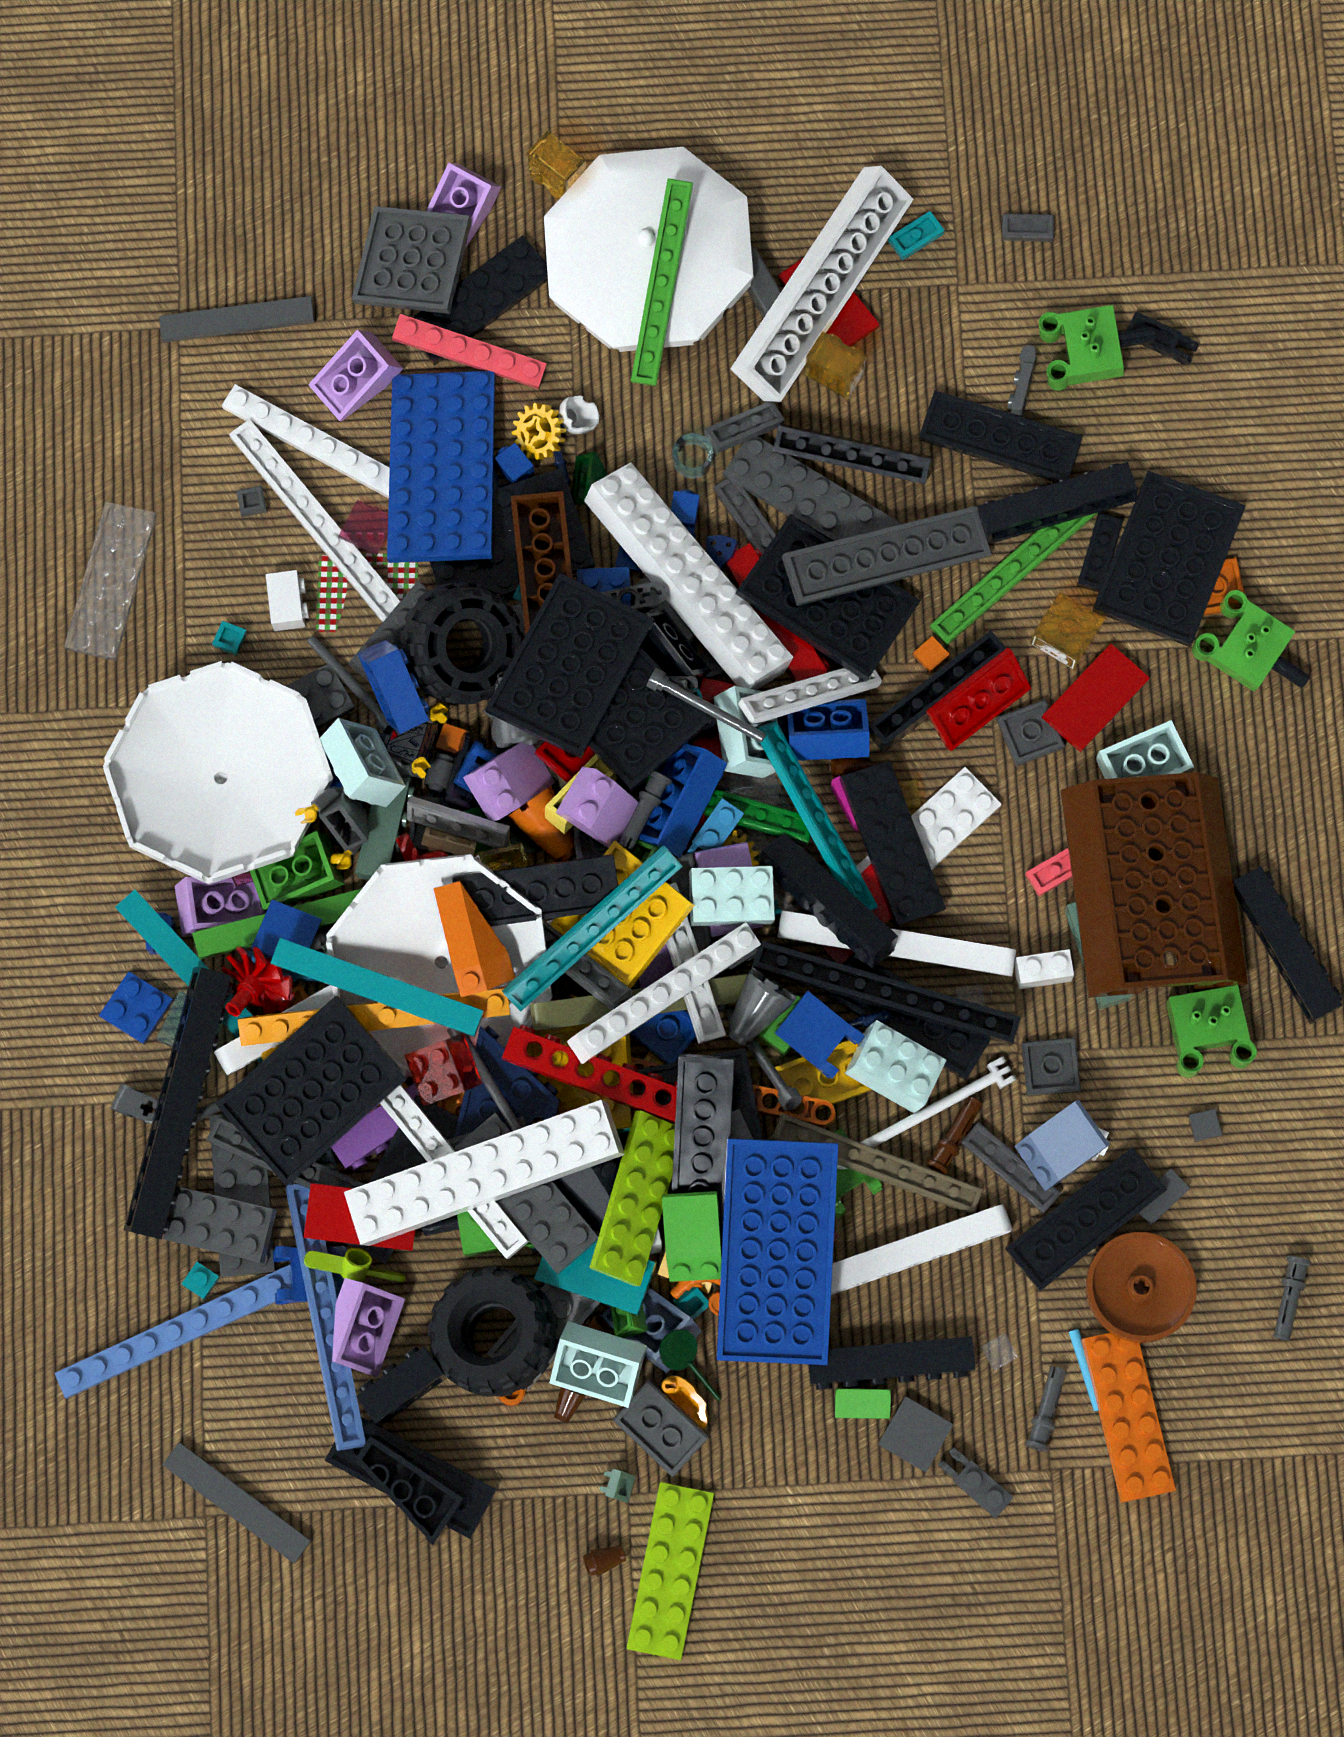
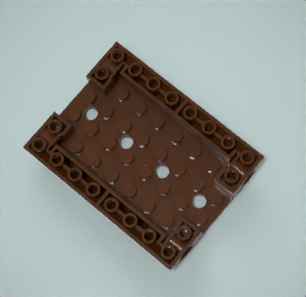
[1060,772,1248,998]

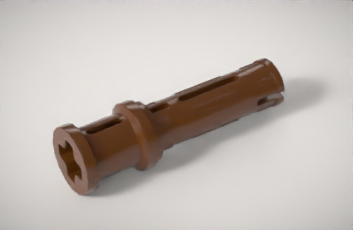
[925,1096,983,1175]

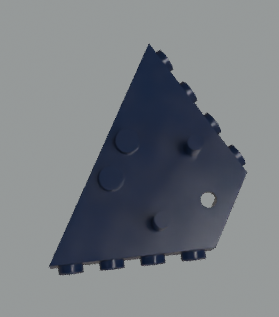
[454,1025,560,1137]

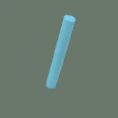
[1069,1329,1098,1412]

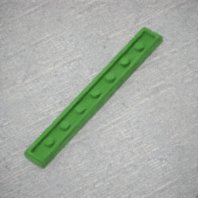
[631,178,694,387]
[929,512,1098,646]
[192,889,362,960]

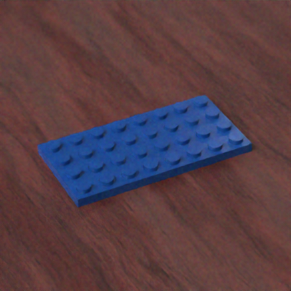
[387,371,495,563]
[716,1138,838,1365]

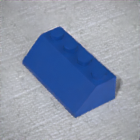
[638,744,728,858]

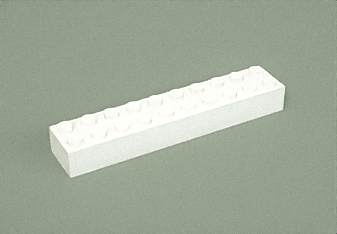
[730,166,914,402]
[584,462,793,690]
[344,1100,625,1246]

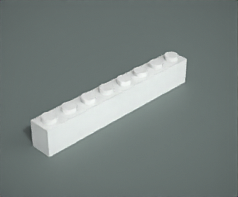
[567,922,761,1064]

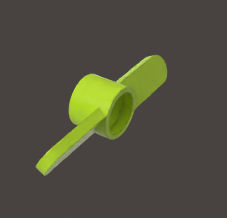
[304,1248,406,1282]

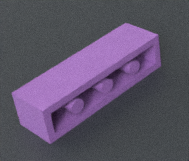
[331,1081,433,1171]

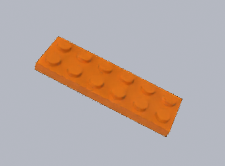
[1081,1333,1176,1503]

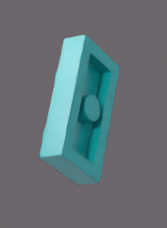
[888,211,945,261]

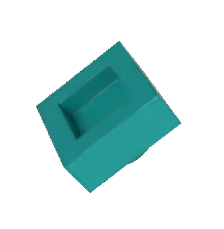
[212,621,247,656]
[181,1262,220,1300]
[672,1287,709,1320]

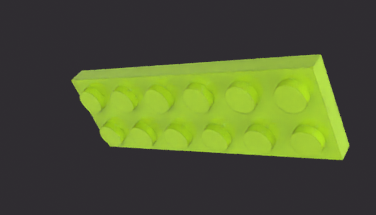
[589,1110,675,1286]
[626,1482,714,1660]

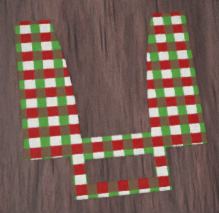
[316,533,418,632]

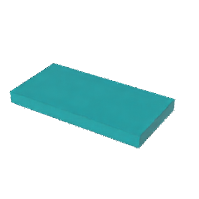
[534,1242,656,1315]

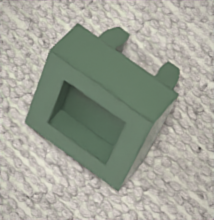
[600,1469,636,1503]

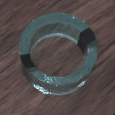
[672,433,713,478]

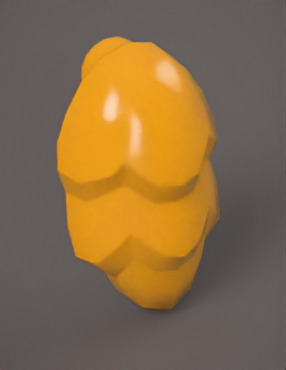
[661,1376,708,1429]

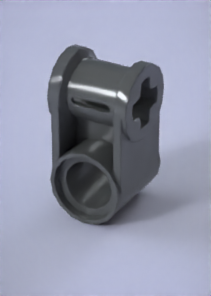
[110,1084,158,1124]

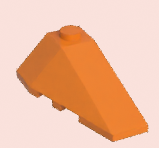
[433,881,516,997]

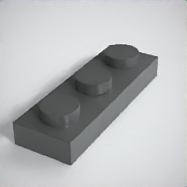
[704,401,785,453]

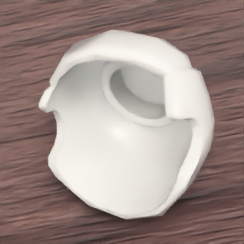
[558,396,600,434]

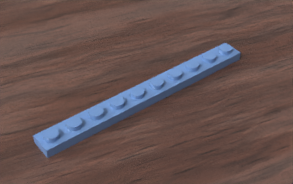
[286,1184,366,1451]
[55,1265,291,1399]

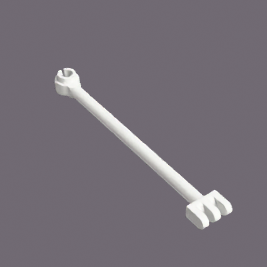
[837,1056,1017,1170]

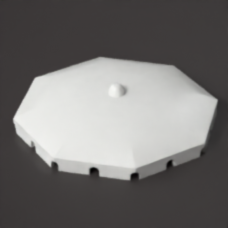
[544,147,754,352]
[103,661,334,885]
[326,854,553,1078]

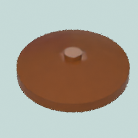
[1086,1232,1197,1343]

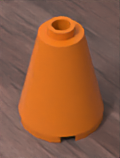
[508,786,575,861]

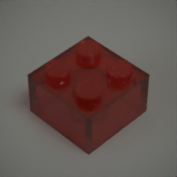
[404,1033,483,1106]

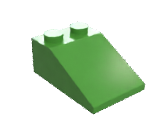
[250,831,345,911]
[662,1191,723,1282]

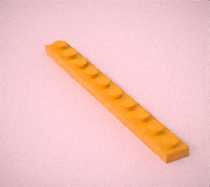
[238,987,511,1046]

